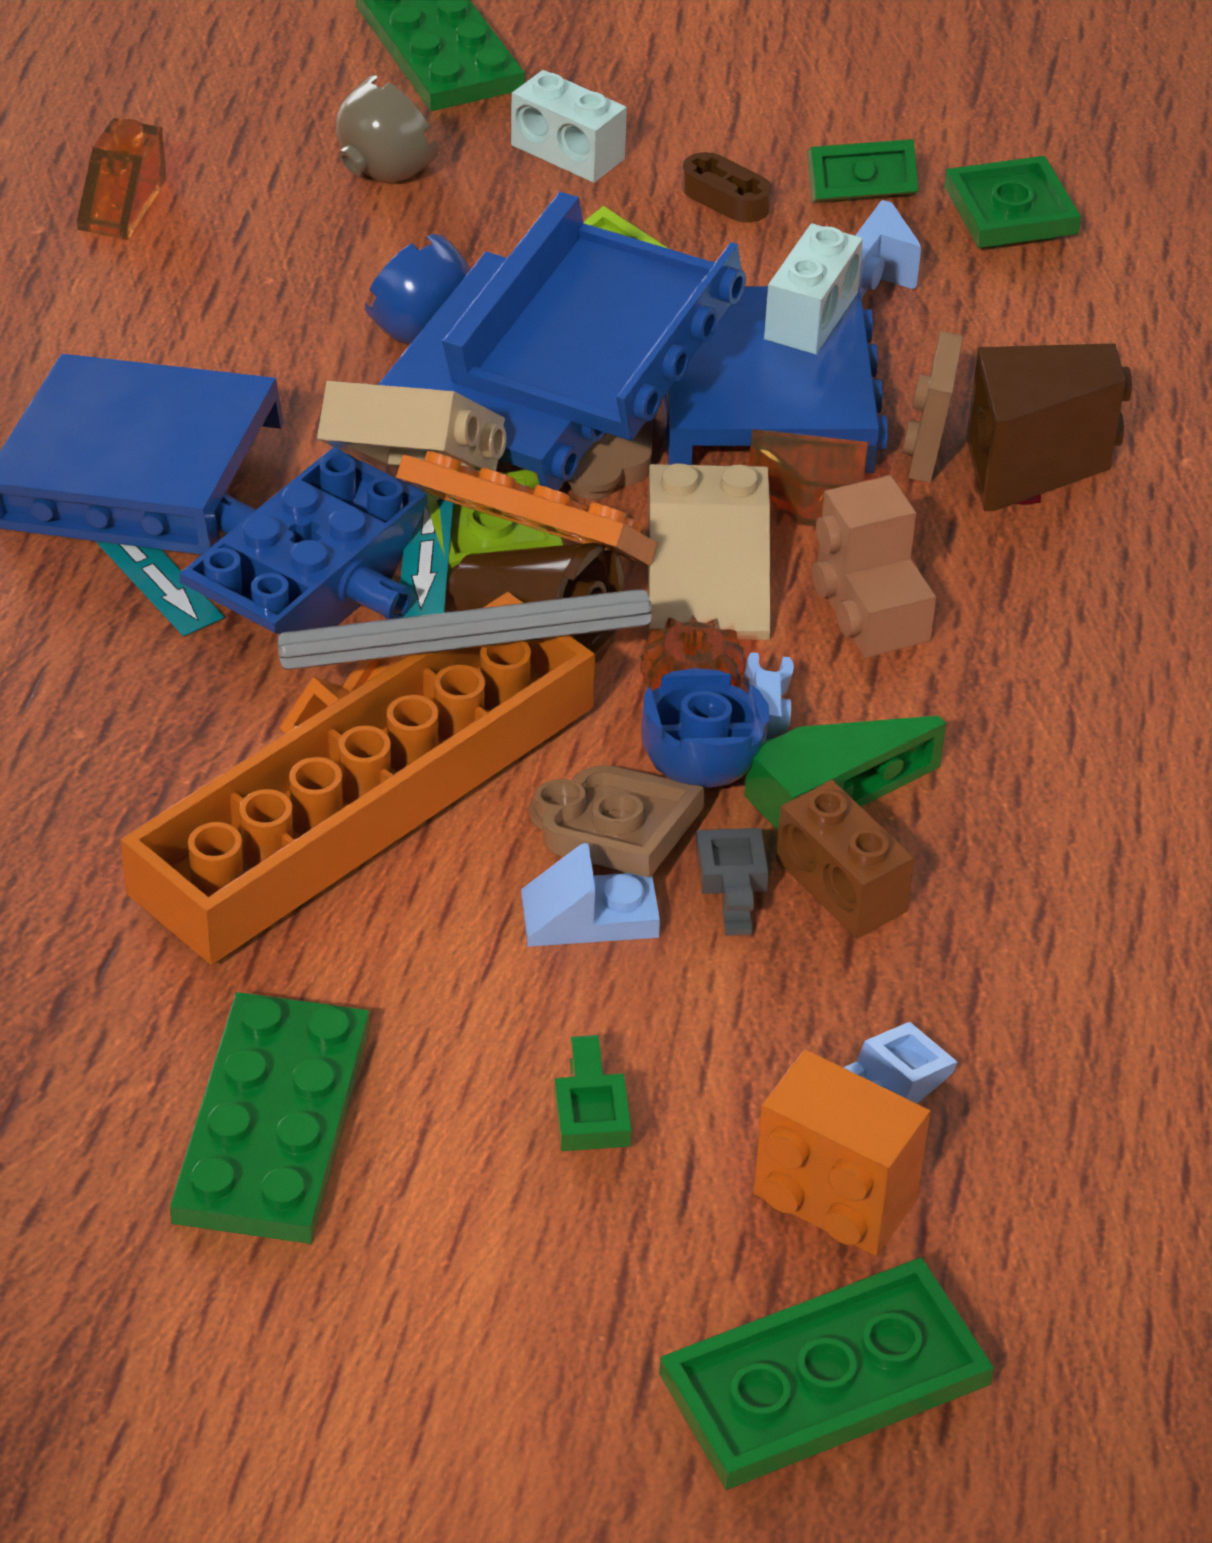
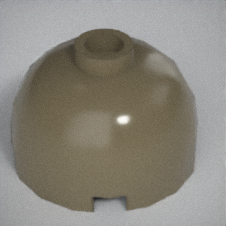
[336,75,439,184]

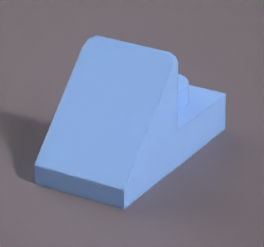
[855,200,921,299]
[521,843,660,947]

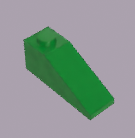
[744,715,946,830]

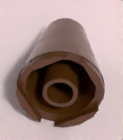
[449,543,624,662]

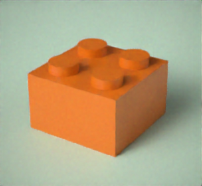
[753,1049,931,1257]

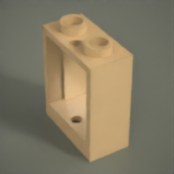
[317,381,506,472]

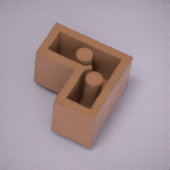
[812,475,936,658]

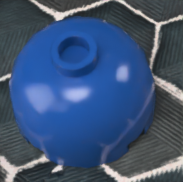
[364,234,471,345]
[641,668,769,788]

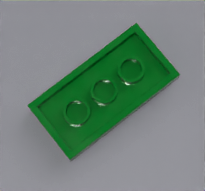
[356,0,525,112]
[170,992,370,1244]
[659,1257,994,1490]

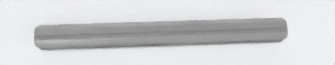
[277,589,652,670]

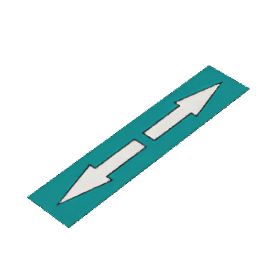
[397,485,453,618]
[95,541,225,637]

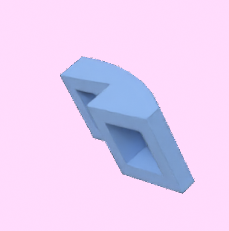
[843,1022,958,1103]

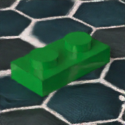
[807,139,919,203]

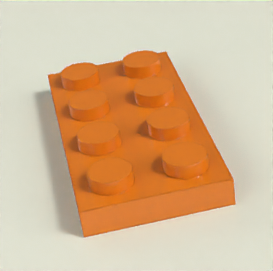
[396,450,658,566]

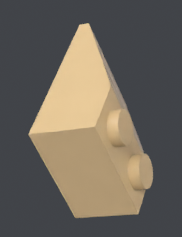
[647,464,770,640]

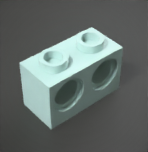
[511,70,627,183]
[764,223,863,355]

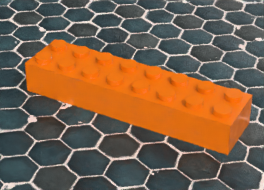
[120,592,595,965]

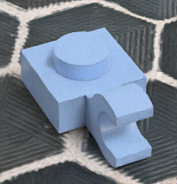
[743,652,794,740]

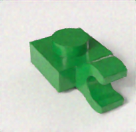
[554,1035,632,1151]

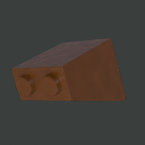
[966,343,1132,511]

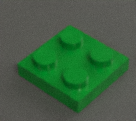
[944,156,1081,248]

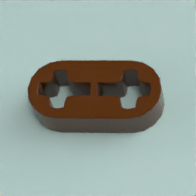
[682,152,771,222]

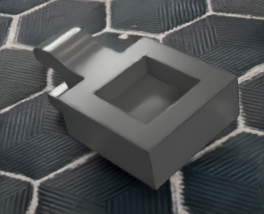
[696,828,768,936]

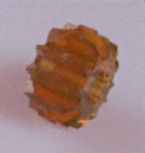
[640,614,746,691]

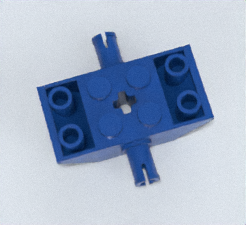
[179,447,427,634]

